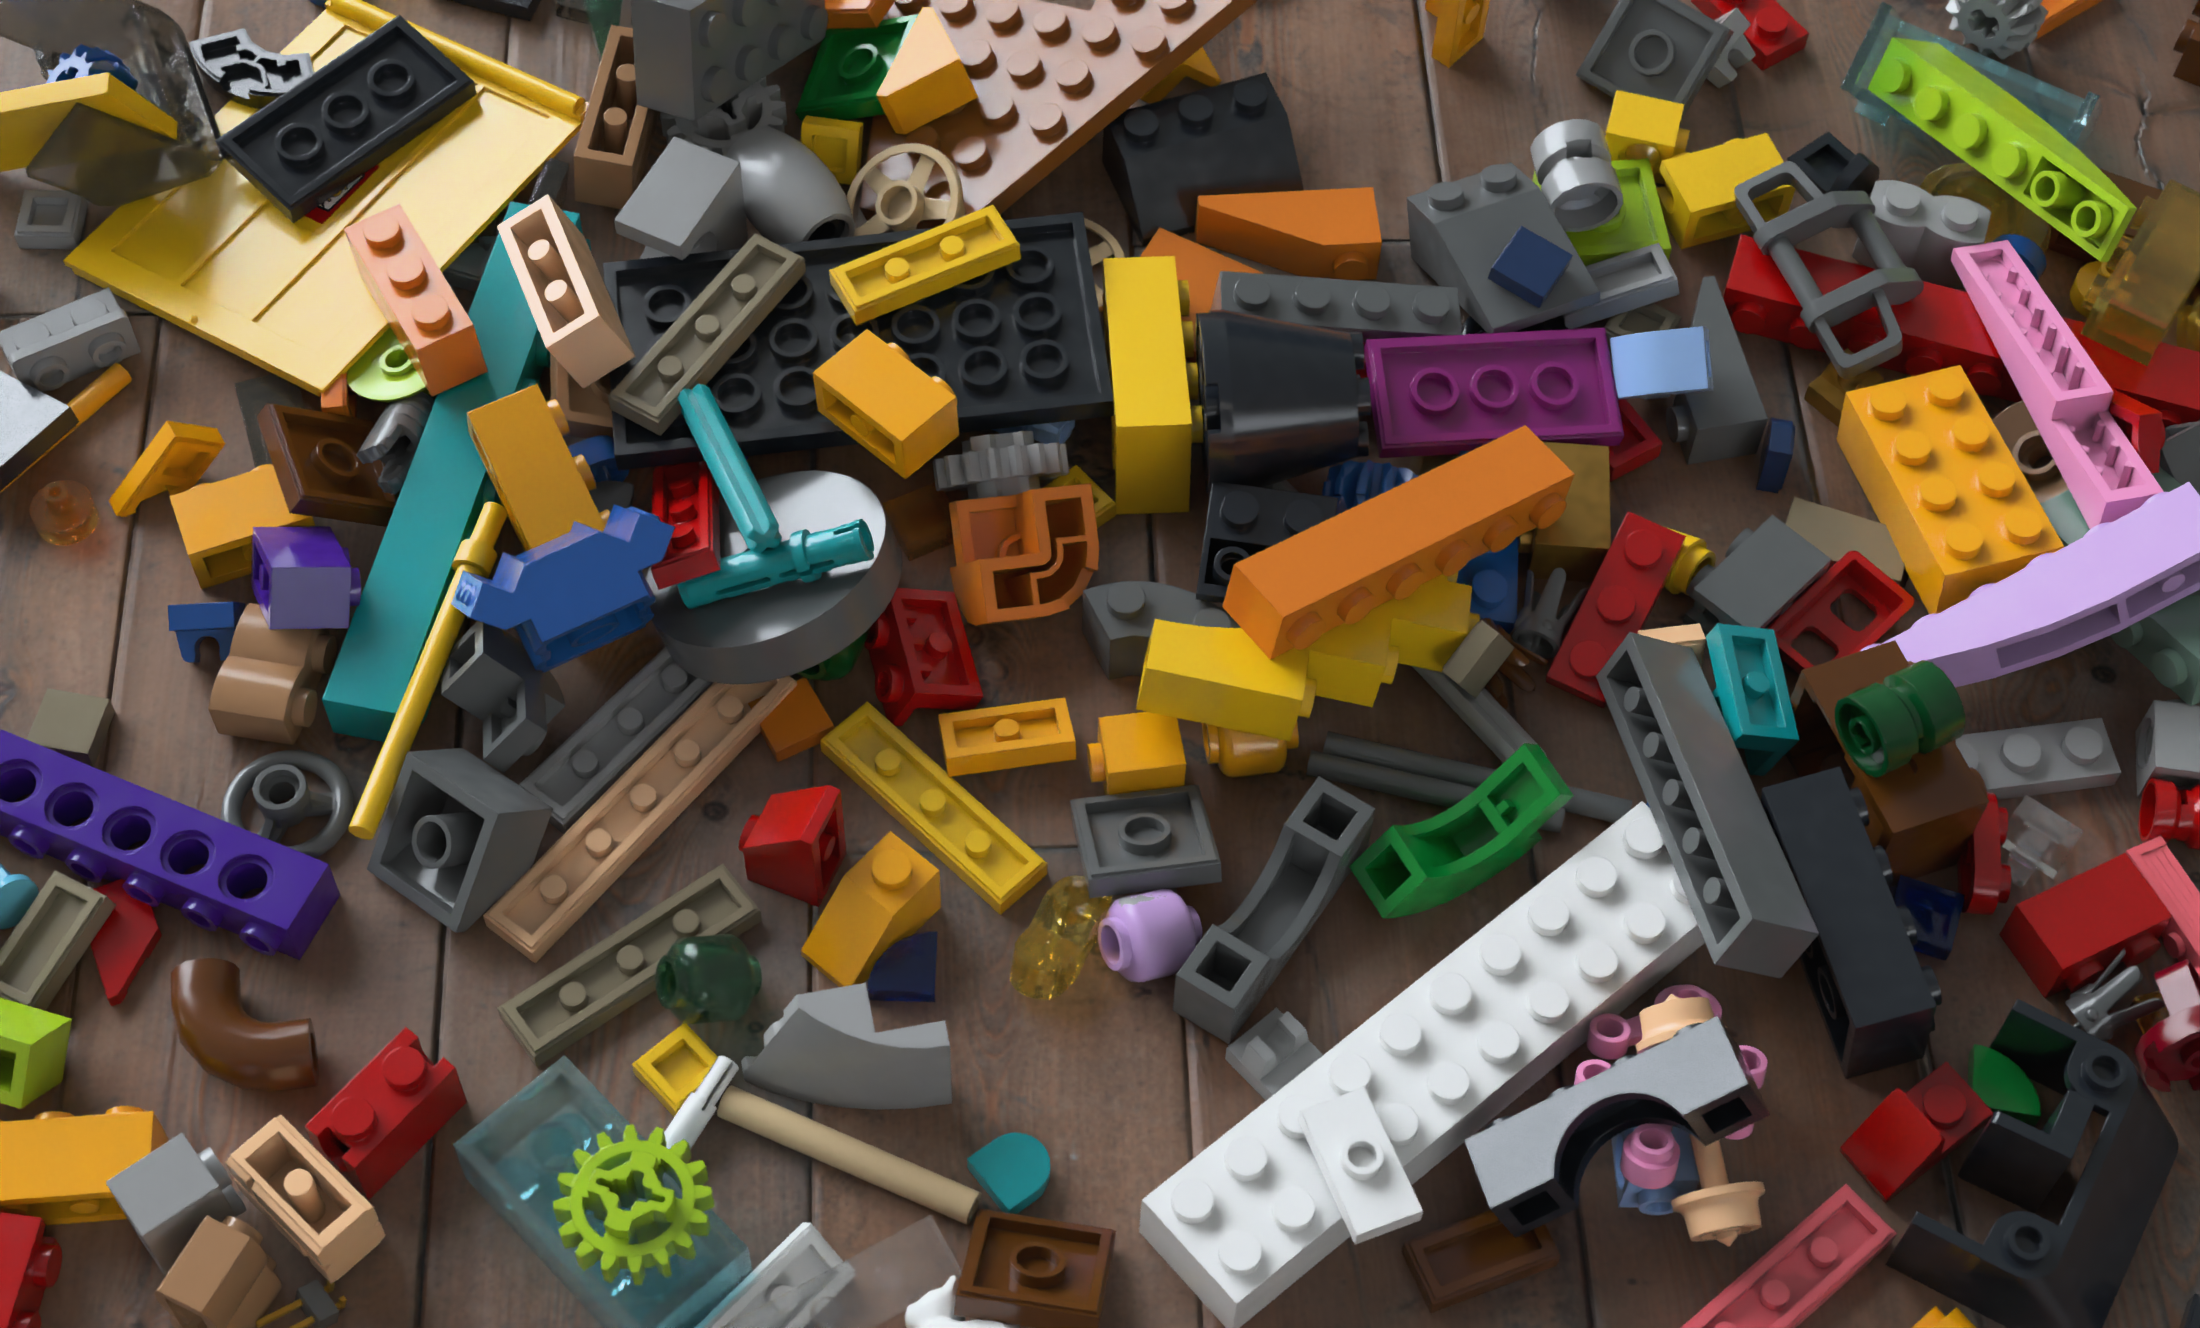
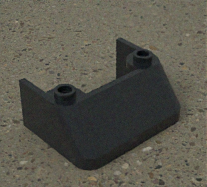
[1886,999,2179,1328]

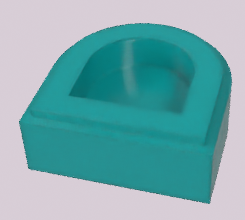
[967,1133,1050,1214]

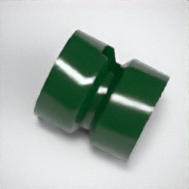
[1835,660,1965,777]

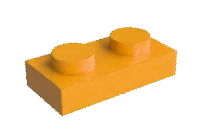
[938,697,1076,777]

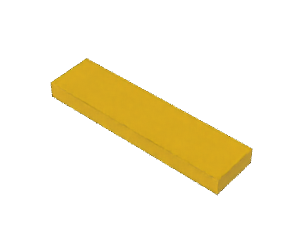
[820,701,1048,915]

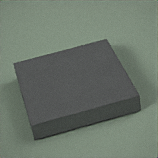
[1575,0,1734,122]
[1070,785,1222,898]

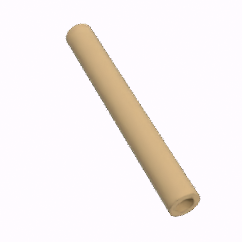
[717,1085,981,1225]

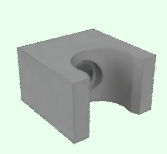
[614,136,748,260]

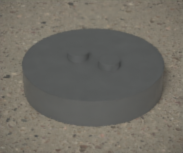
[646,471,902,684]

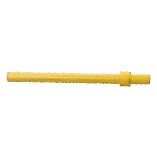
[348,502,508,840]

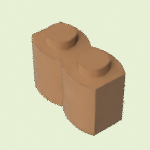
[208,603,337,745]
[154,1216,282,1328]

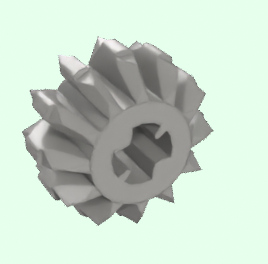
[1946,0,2048,60]

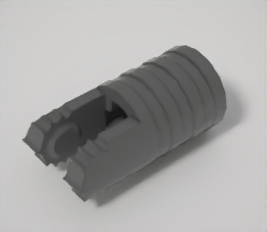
[356,392,435,494]

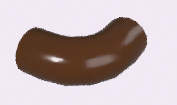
[170,958,319,1091]

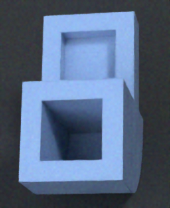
[1610,326,1713,400]

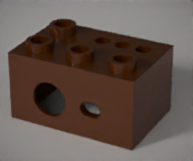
[1786,640,1989,887]

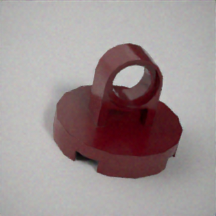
[2134,959,2200,1092]

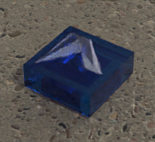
[1893,875,1965,961]

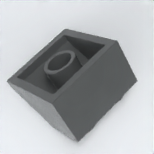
[367,748,553,933]

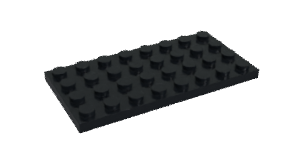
[603,212,1114,470]

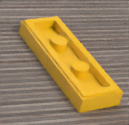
[829,205,1021,326]

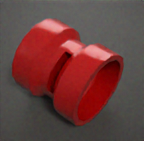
[2138,778,2200,850]

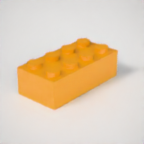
[1836,365,2064,614]

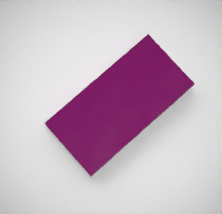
[1364,328,1624,458]

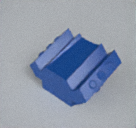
[451,504,675,673]

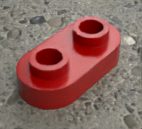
[1957,792,2012,915]

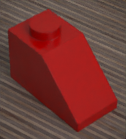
[739,785,847,907]

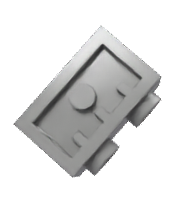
[0,287,141,392]

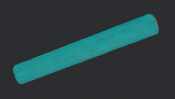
[678,384,782,553]

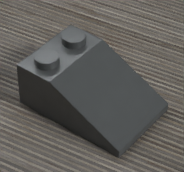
[1406,162,1600,333]

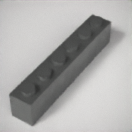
[1596,632,1819,979]

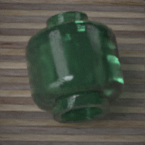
[655,934,762,1024]

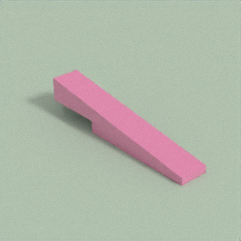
[1950,240,2164,529]

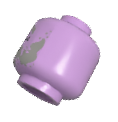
[1098,889,1202,982]

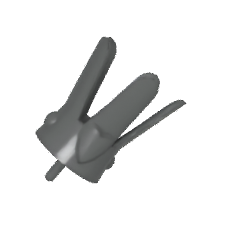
[1512,568,1589,661]
[2065,949,2166,1041]

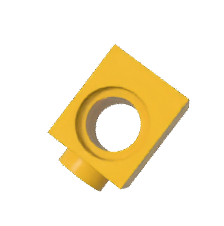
[1605,90,1690,184]

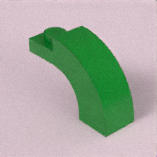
[1349,743,1574,919]

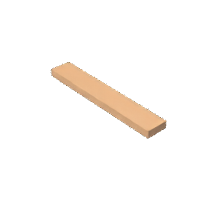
[483,676,797,963]

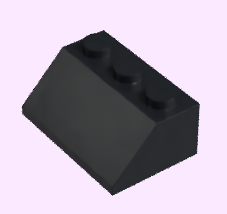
[1102,72,1304,246]

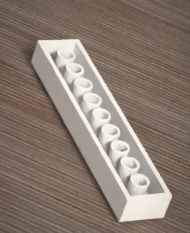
[1139,801,1705,1328]

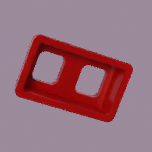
[1767,551,1914,675]

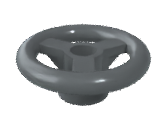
[221,750,354,858]

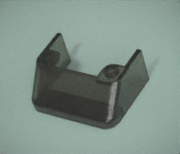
[0,0,225,207]

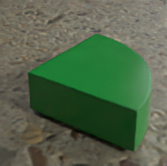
[1968,1044,2041,1126]

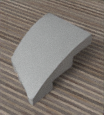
[741,983,952,1110]

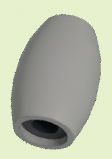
[726,126,855,244]

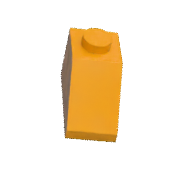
[801,831,941,987]

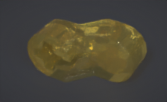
[1009,875,1112,1000]

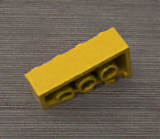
[1103,256,1203,515]

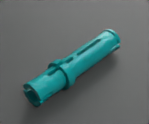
[678,519,874,609]

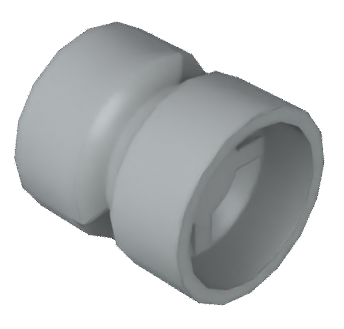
[1530,119,1623,232]

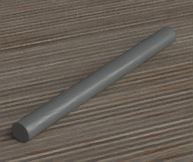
[1323,731,1632,823]

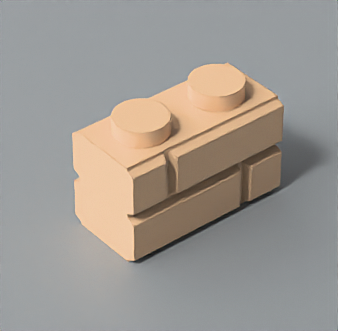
[226,1115,386,1283]

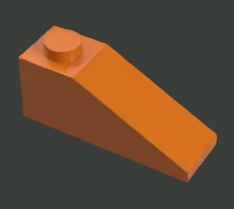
[1195,187,1382,281]

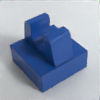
[168,601,246,663]

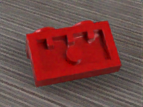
[864,588,984,726]

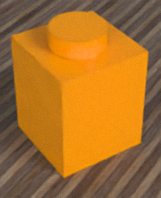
[1087,712,1186,795]

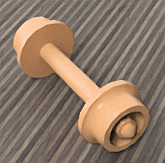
[1636,994,1765,1247]

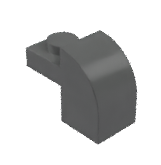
[441,621,565,773]

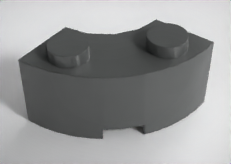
[1082,581,1241,680]

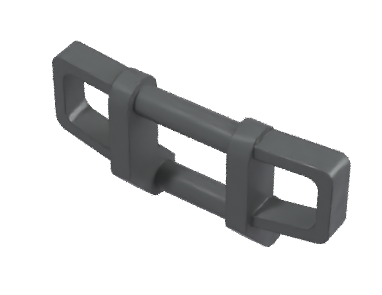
[1734,161,1924,379]

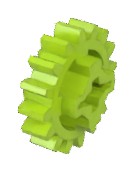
[553,1125,715,1285]

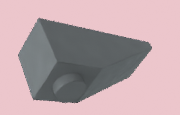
[1666,275,1768,465]

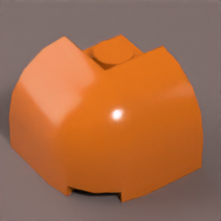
[949,483,1099,626]

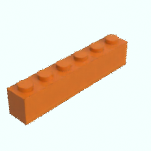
[1222,425,1575,660]

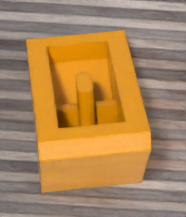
[876,7,978,135]

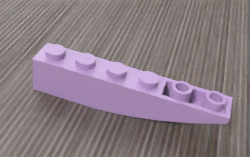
[1859,482,2200,688]

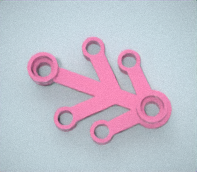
[1574,984,1768,1189]

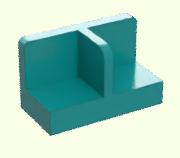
[1706,623,1799,776]

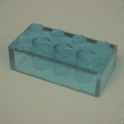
[453,1055,752,1328]

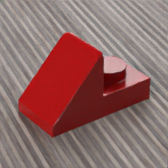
[1839,1061,1994,1204]

